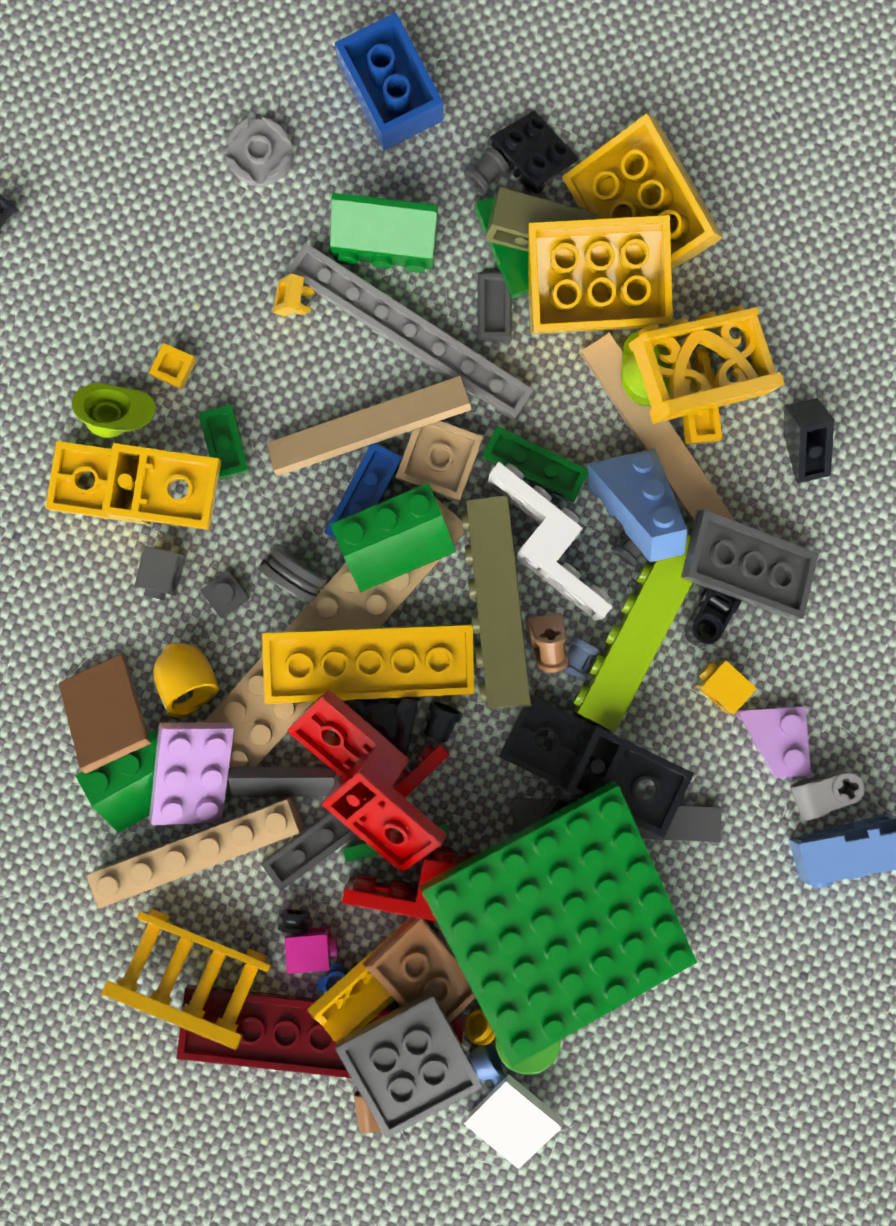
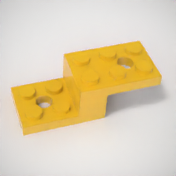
[45,441,221,530]

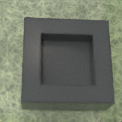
[200,570,250,618]

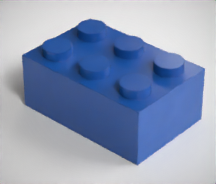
[335,12,443,151]

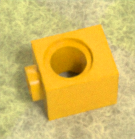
[695,660,757,714]

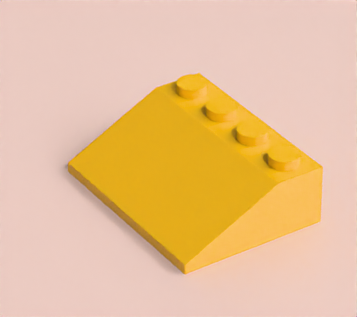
[562,113,724,270]
[528,215,673,335]

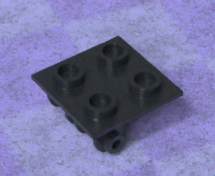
[490,110,579,195]

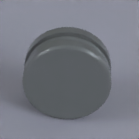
[259,543,327,603]

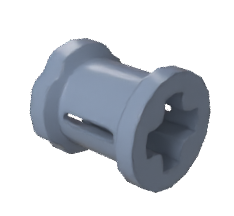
[563,636,600,681]

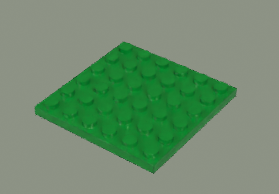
[419,781,697,1067]

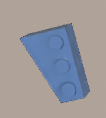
[588,448,687,562]
[788,813,896,888]

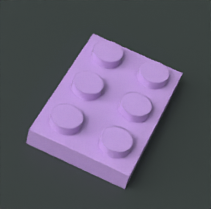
[149,722,234,825]

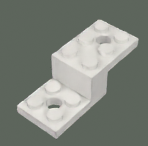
[487,462,613,621]

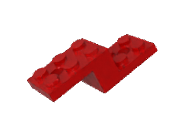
[287,689,447,873]
[341,846,479,922]

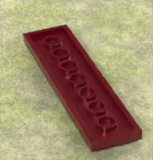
[176,984,465,1078]

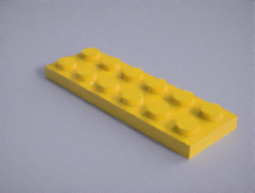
[262,624,474,704]

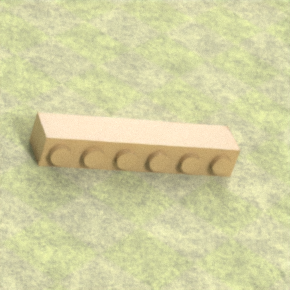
[86,796,304,909]

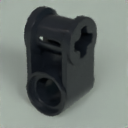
[684,587,742,647]

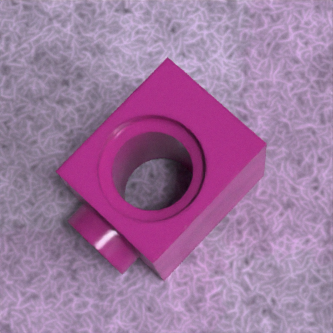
[284,927,338,974]

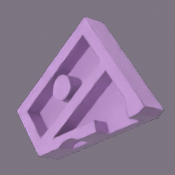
[736,706,811,778]

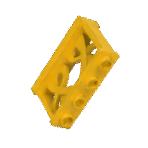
[629,305,785,424]

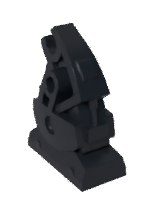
[335,697,420,757]

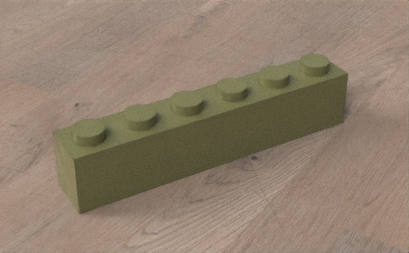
[461,495,532,710]

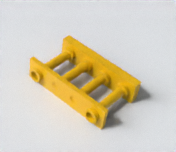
[101,909,271,1049]

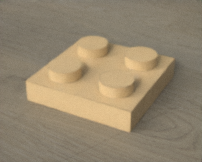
[396,421,483,502]

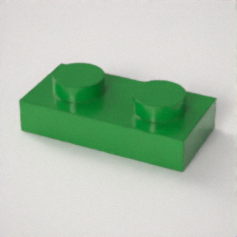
[198,404,250,481]

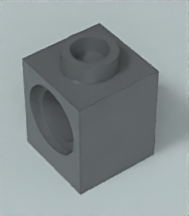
[135,545,186,600]

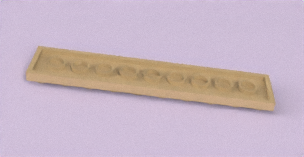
[203,485,465,772]

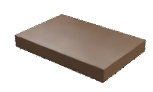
[59,654,151,773]
[363,917,476,1022]

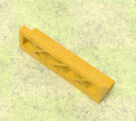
[307,917,446,1042]

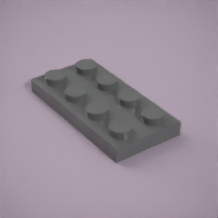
[681,509,818,620]

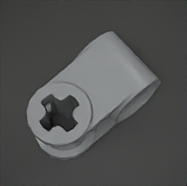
[790,770,865,820]

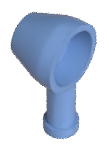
[468,1043,506,1086]

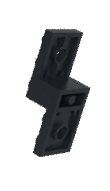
[499,695,694,838]

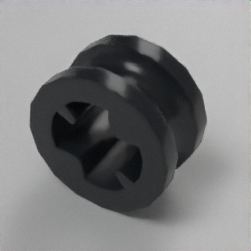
[277,909,310,934]

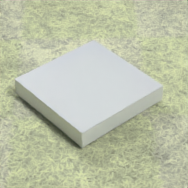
[464,1074,564,1169]

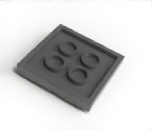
[335,991,483,1139]

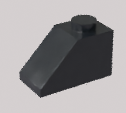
[784,398,834,484]

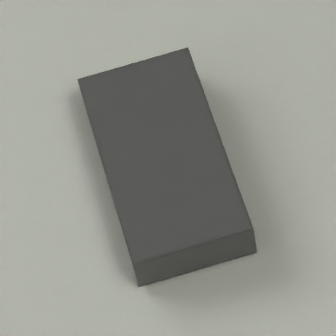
[478,272,512,342]

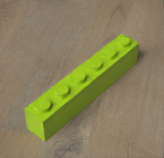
[573,535,693,732]

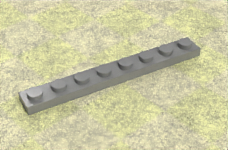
[287,243,534,421]

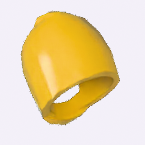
[153,642,219,719]

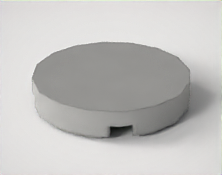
[226,117,294,187]

